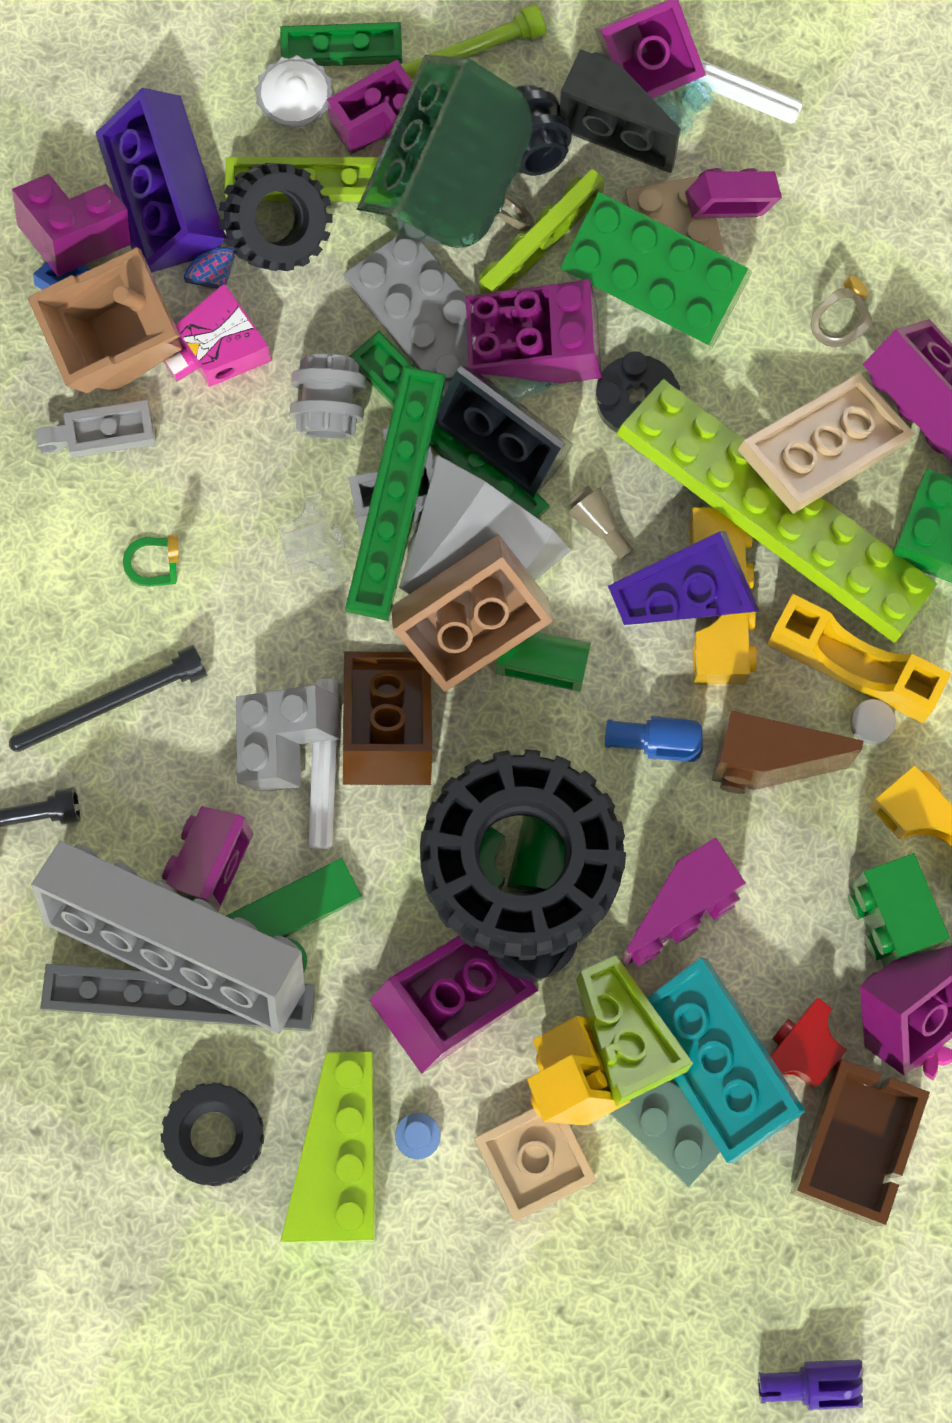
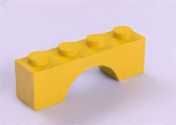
[689,508,757,684]
[767,594,952,724]
[869,765,952,847]

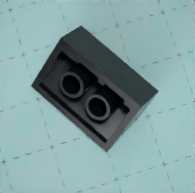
[436,366,573,498]

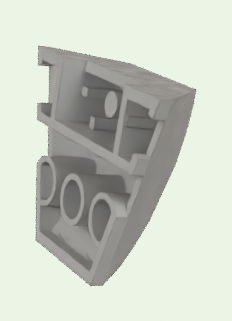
[399,455,572,594]

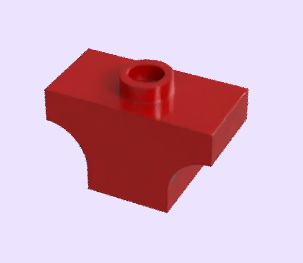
[770,997,847,1089]

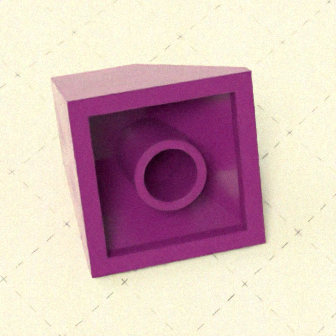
[595,0,706,99]

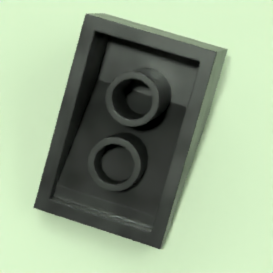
[559,49,681,173]

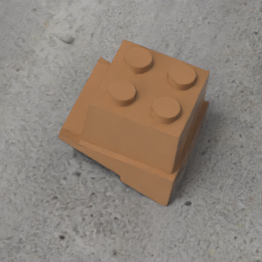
[28,247,182,393]

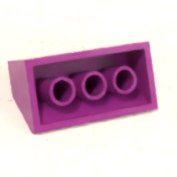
[862,319,952,464]

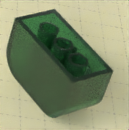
[356,55,532,248]

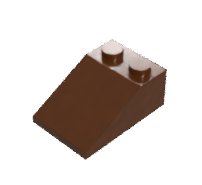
[343,651,433,785]
[712,711,864,794]

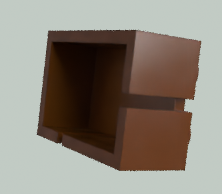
[790,1059,930,1227]

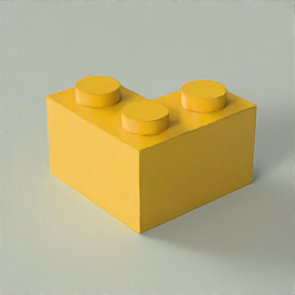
[527,1016,631,1125]

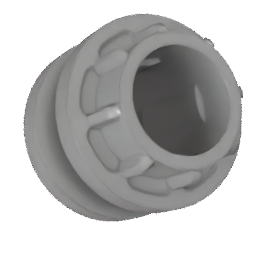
[289,354,366,439]

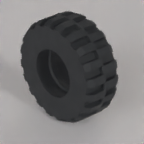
[420,749,626,960]

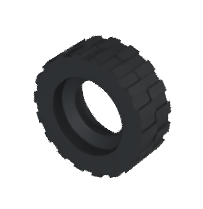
[160,1082,264,1186]

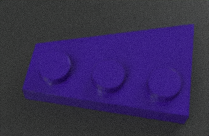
[608,531,760,625]

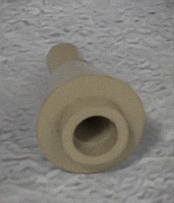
[568,485,633,560]

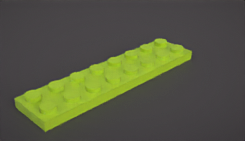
[616,379,937,643]

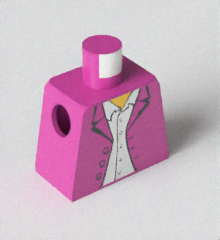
[164,284,271,387]

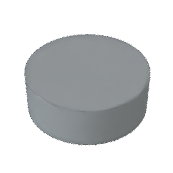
[850,699,896,745]

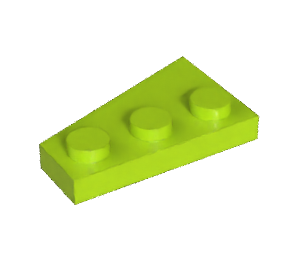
[576,955,693,1107]

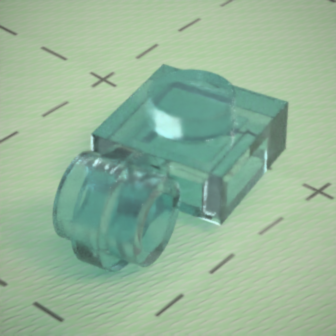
[655,79,714,136]

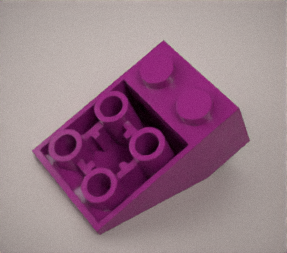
[466,279,602,384]
[621,838,746,968]

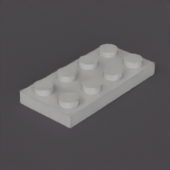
[344,227,482,397]

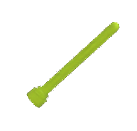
[401,3,547,79]

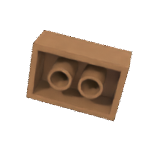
[391,534,553,692]

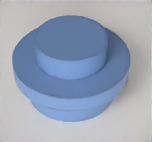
[395,1113,441,1160]

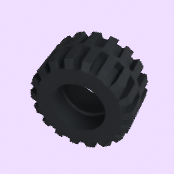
[219,163,333,271]

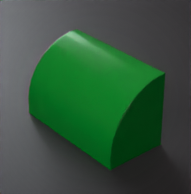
[496,632,591,692]
[506,816,565,892]

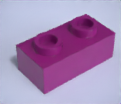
[685,168,782,218]

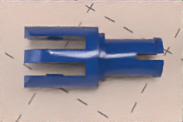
[605,716,703,762]

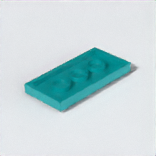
[647,957,806,1163]

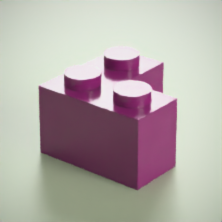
[327,60,431,159]
[12,173,131,276]

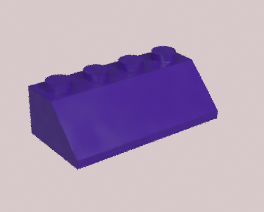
[95,88,226,273]

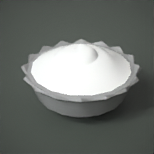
[254,55,334,128]

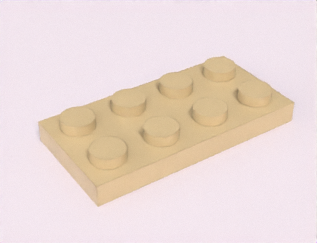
[738,373,915,514]

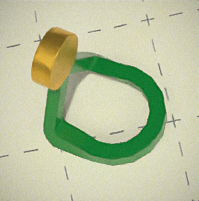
[123,535,179,587]

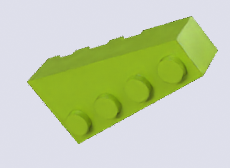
[280,1052,376,1243]

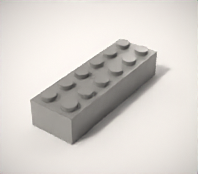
[31,841,305,1034]

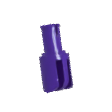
[758,1359,863,1410]

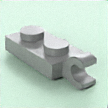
[35,400,155,458]

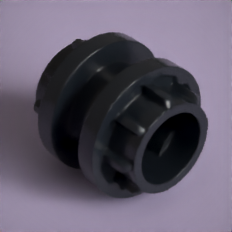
[491,85,572,176]

